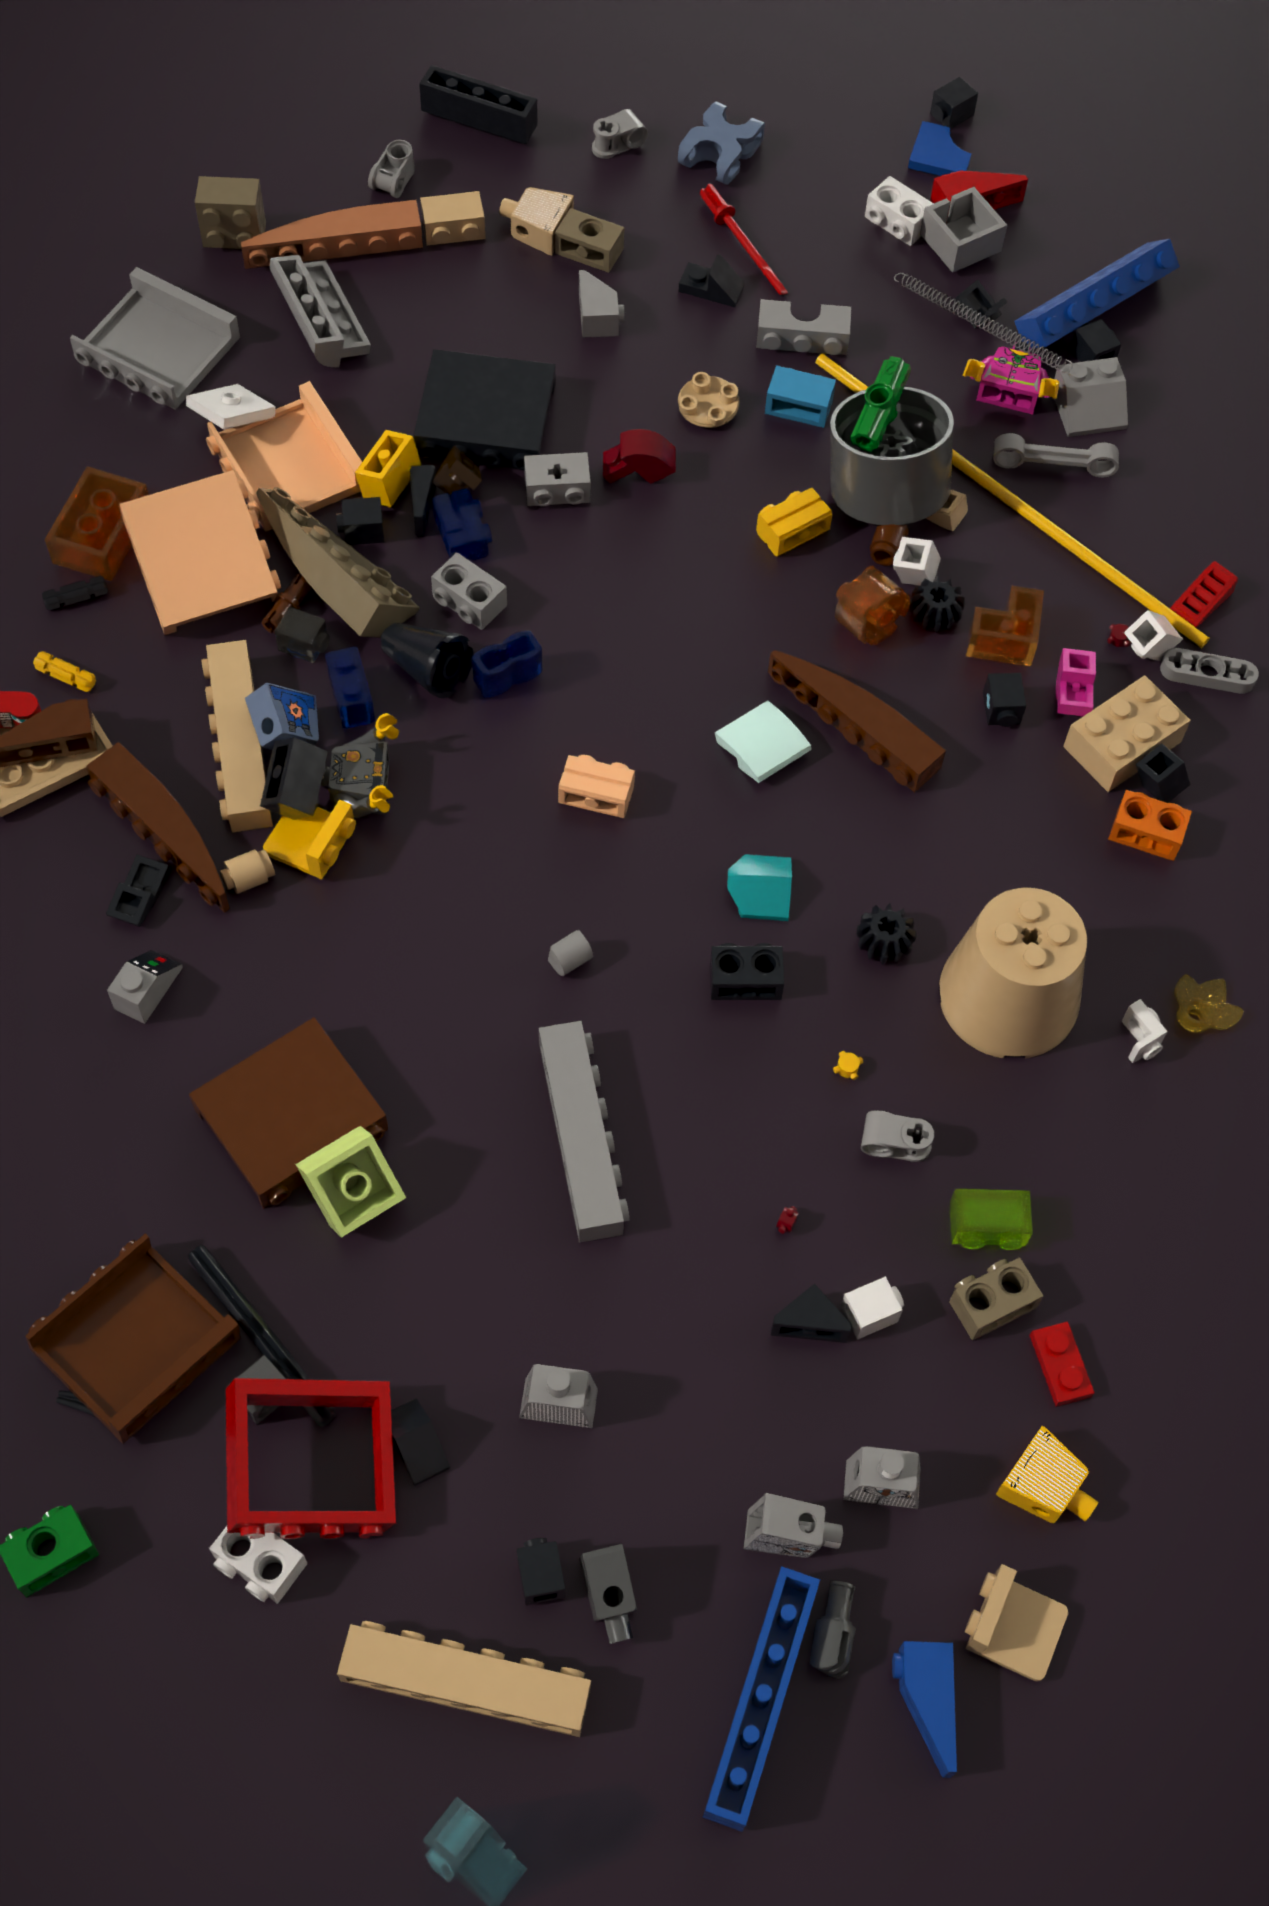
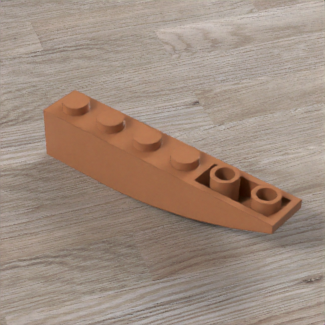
[241,200,423,269]

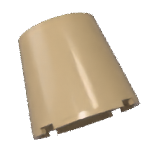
[939,888,1087,1059]

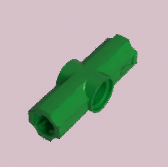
[851,356,911,452]

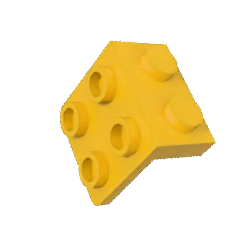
[263,799,356,880]

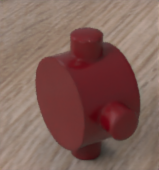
[1107,623,1131,647]
[776,1206,799,1234]

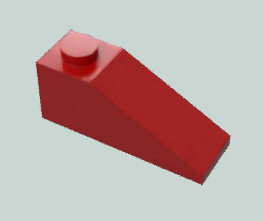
[930,170,1028,224]

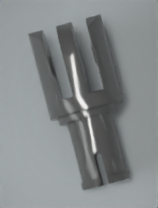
[809,1581,856,1679]

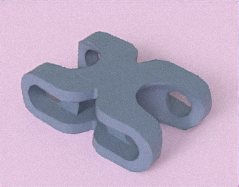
[678,101,765,185]

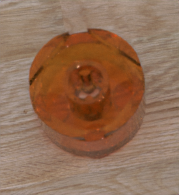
[835,566,910,646]

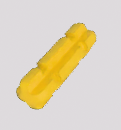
[33,651,96,692]

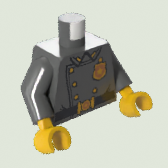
[320,713,399,819]

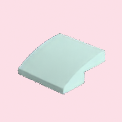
[715,700,812,783]

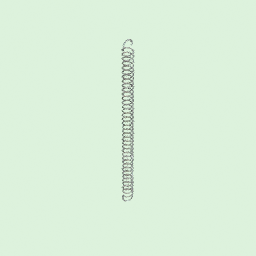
[894,273,1073,373]

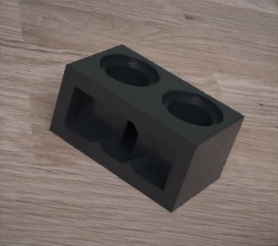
[710,943,784,1000]

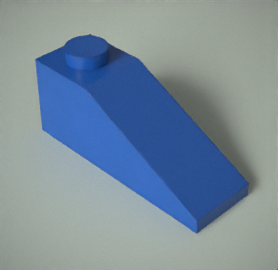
[892,1641,957,1778]

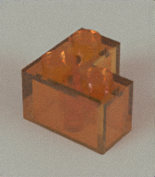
[966,585,1044,666]

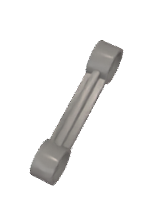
[993,433,1119,478]

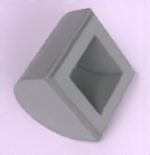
[548,930,593,976]

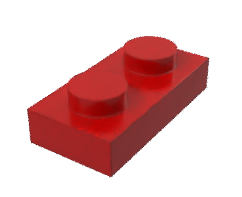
[1029,1321,1095,1407]

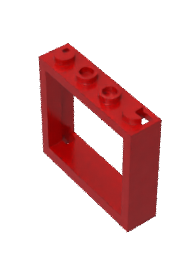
[226,1378,396,1539]

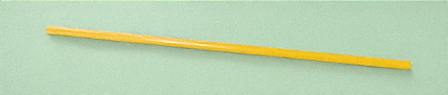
[815,353,1210,648]

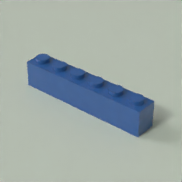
[1014,239,1180,348]
[703,1566,820,1832]

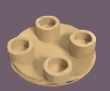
[678,372,739,428]

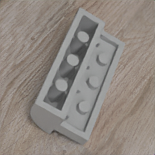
[270,255,371,367]

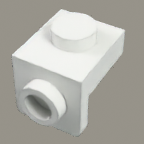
[1122,999,1168,1063]

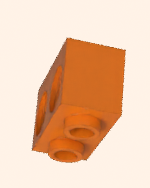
[1108,790,1192,861]

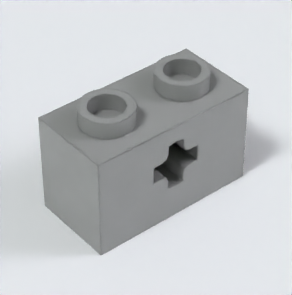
[524,452,591,506]

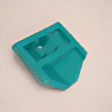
[727,854,792,921]

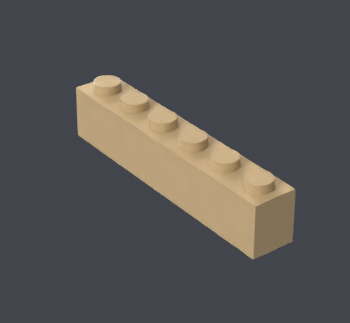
[202,640,273,833]
[337,1621,591,1737]

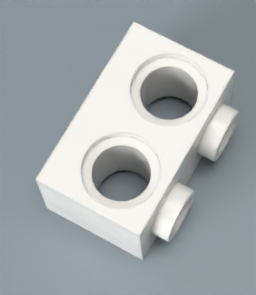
[865,176,934,246]
[209,1526,308,1604]

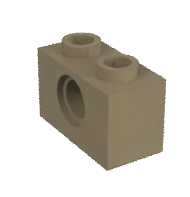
[555,208,624,273]

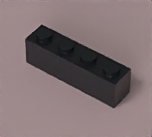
[419,65,538,144]

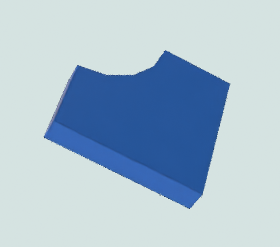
[908,121,972,176]

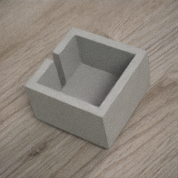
[920,187,1007,273]

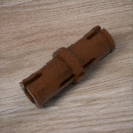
[262,574,312,635]

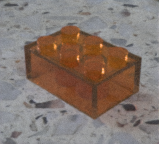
[45,466,149,581]

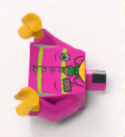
[962,341,1060,415]

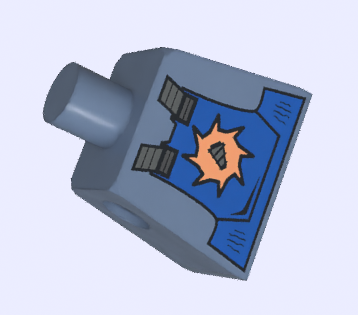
[245,683,319,750]

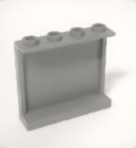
[70,267,240,410]

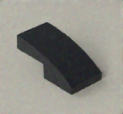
[106,854,172,927]

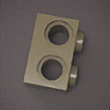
[949,1257,1043,1341]

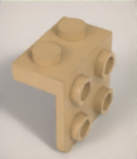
[965,1564,1068,1682]

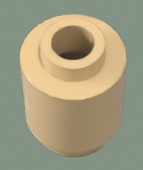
[220,849,275,894]

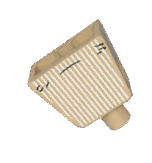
[499,187,574,256]

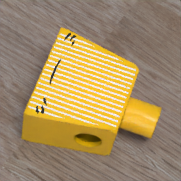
[996,1426,1099,1523]

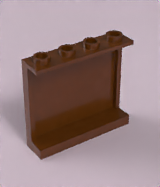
[189,1017,388,1209]
[25,1233,241,1444]

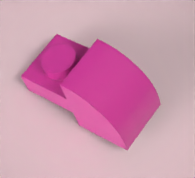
[1055,648,1096,716]

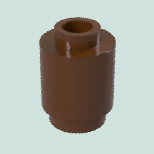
[870,524,909,566]

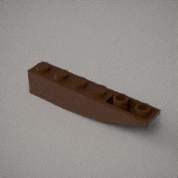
[768,650,946,793]
[86,742,230,913]

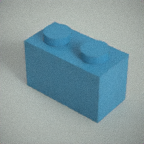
[765,365,836,428]

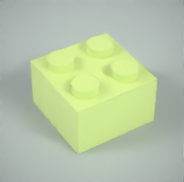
[295,1126,406,1238]

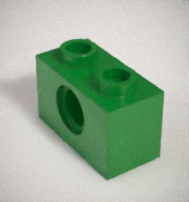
[0,1504,100,1598]

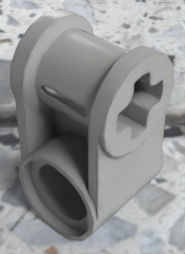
[592,109,648,159]
[368,139,415,198]
[861,1110,934,1162]

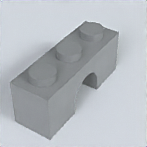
[756,299,851,356]

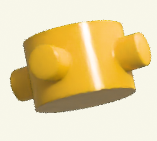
[833,1051,863,1080]

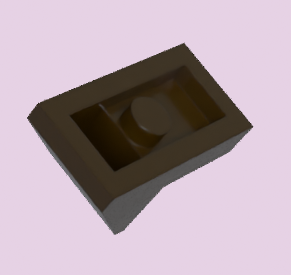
[433,445,482,501]

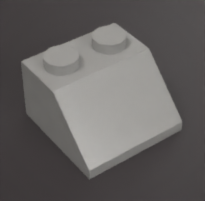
[1054,357,1128,437]

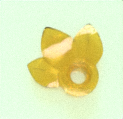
[1174,974,1244,1033]

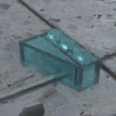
[423,1797,527,1906]

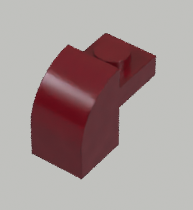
[603,429,676,484]

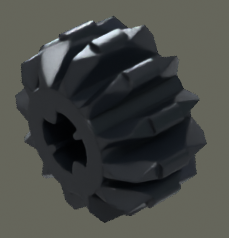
[909,576,965,633]
[856,903,917,965]

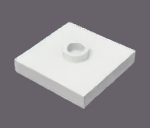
[186,384,276,430]

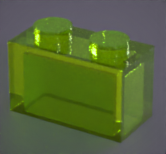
[950,1189,1033,1250]

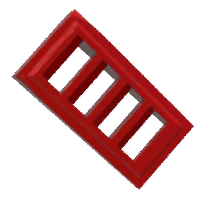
[1170,561,1238,628]

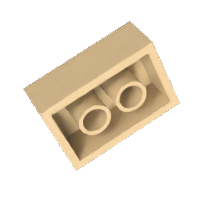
[1063,675,1191,792]

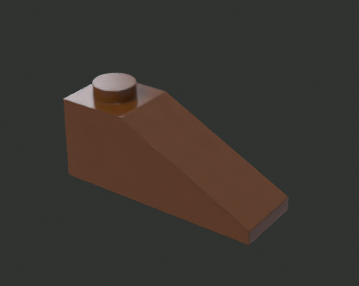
[0,698,98,767]

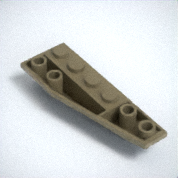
[256,487,420,638]

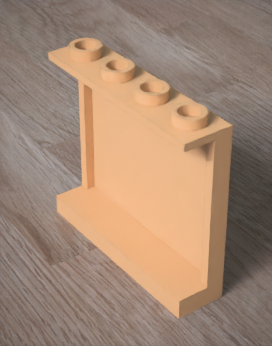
[206,381,362,532]
[119,470,281,635]

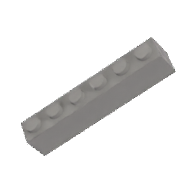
[539,1021,629,1243]

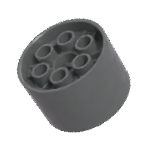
[830,387,954,525]

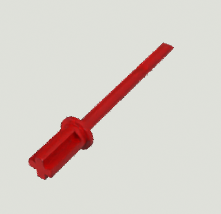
[699,184,788,295]

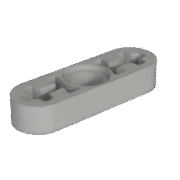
[1160,648,1259,694]

